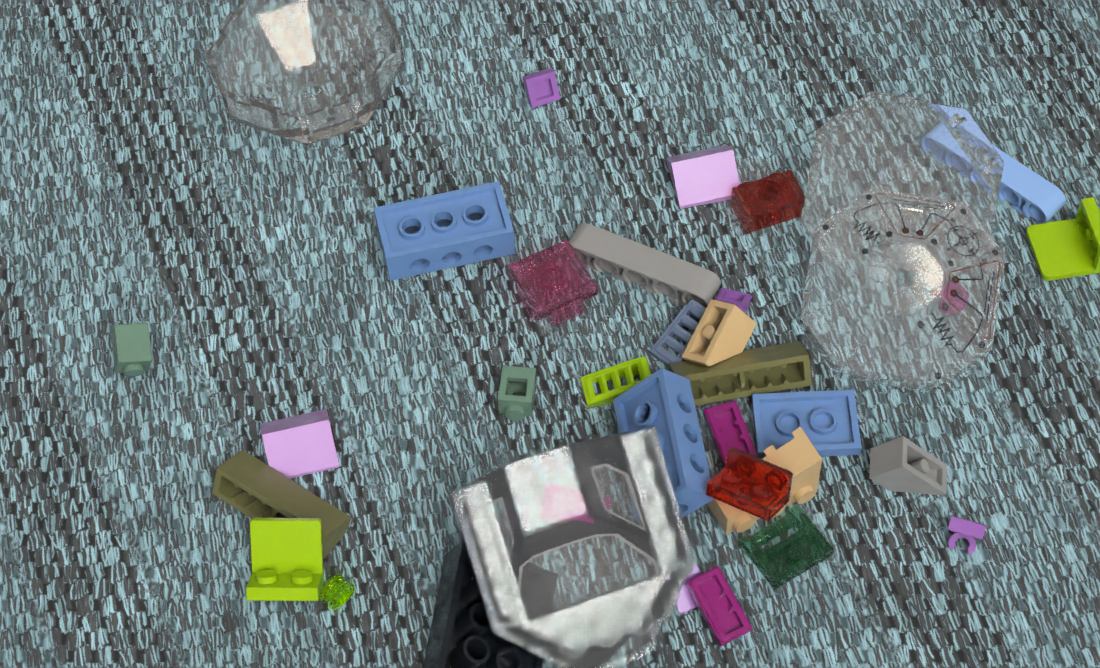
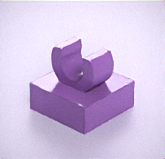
[522,68,561,108]
[947,515,986,554]

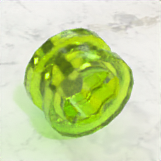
[320,574,355,611]

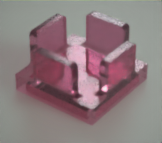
[509,240,598,326]

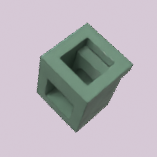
[498,365,537,421]

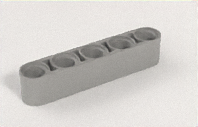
[564,223,721,308]

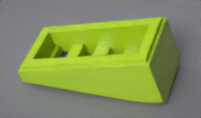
[580,356,651,408]

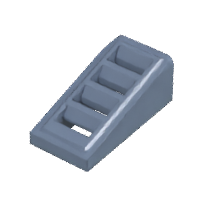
[649,299,706,368]

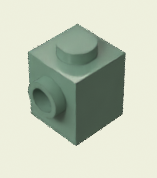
[111,323,152,377]

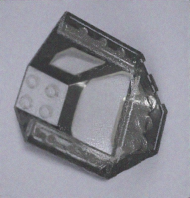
[450,426,695,668]

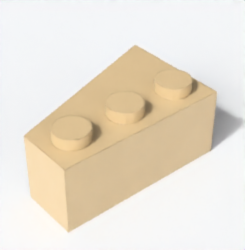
[707,427,822,534]

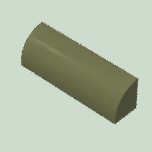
[669,341,812,406]
[212,450,351,559]

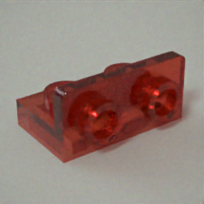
[706,448,793,521]

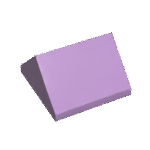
[666,145,742,209]
[261,409,340,479]

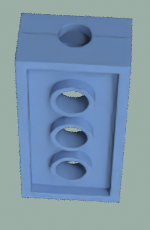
[374,181,516,281]
[613,368,715,521]

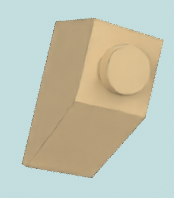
[682,299,757,366]

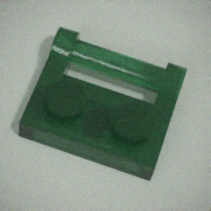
[738,505,833,590]

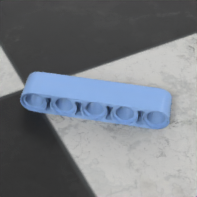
[921,117,1066,224]

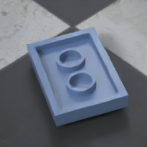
[751,389,862,460]

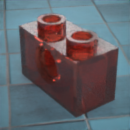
[731,170,807,234]

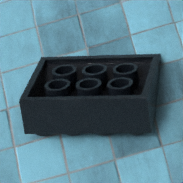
[423,540,558,668]

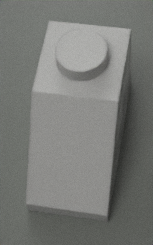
[869,436,947,496]

